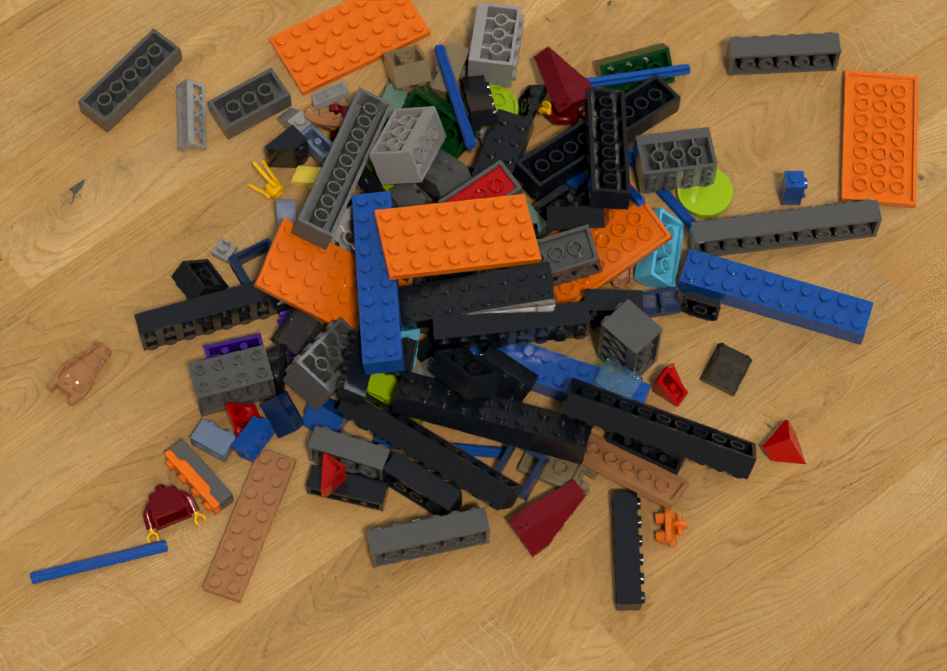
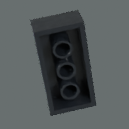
[383,451,462,516]

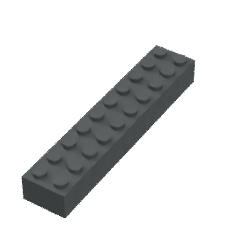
[291,87,393,250]
[688,199,882,257]

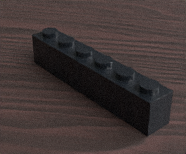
[612,491,645,611]

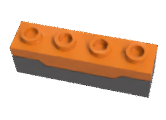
[164,439,234,516]

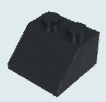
[265,125,309,168]
[171,259,229,300]

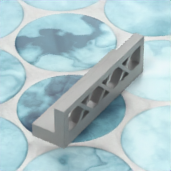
[176,79,207,152]

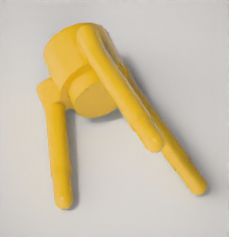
[247,160,285,199]

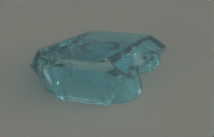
[592,357,643,399]

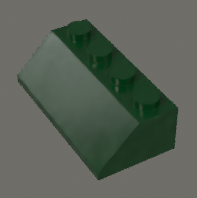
[594,43,675,93]
[404,86,481,159]

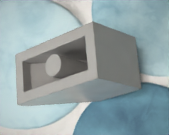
[277,107,312,133]

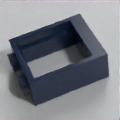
[228,238,272,285]
[495,445,549,502]

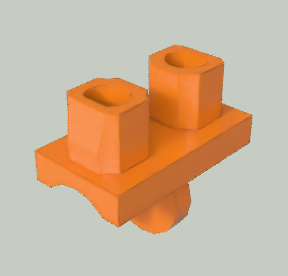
[655,508,688,547]

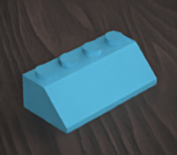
[634,208,685,289]

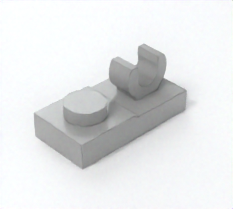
[311,80,350,110]

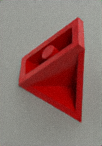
[653,363,688,407]
[225,403,261,438]
[762,419,806,464]
[321,453,347,498]

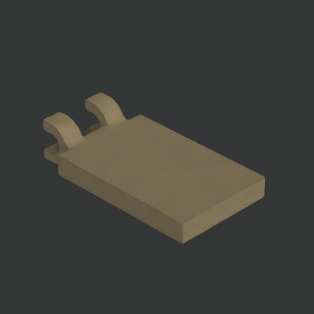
[518,453,598,496]

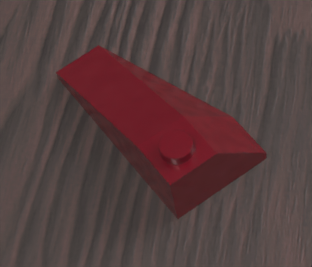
[534,46,593,117]
[507,480,586,557]

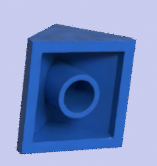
[302,398,349,433]

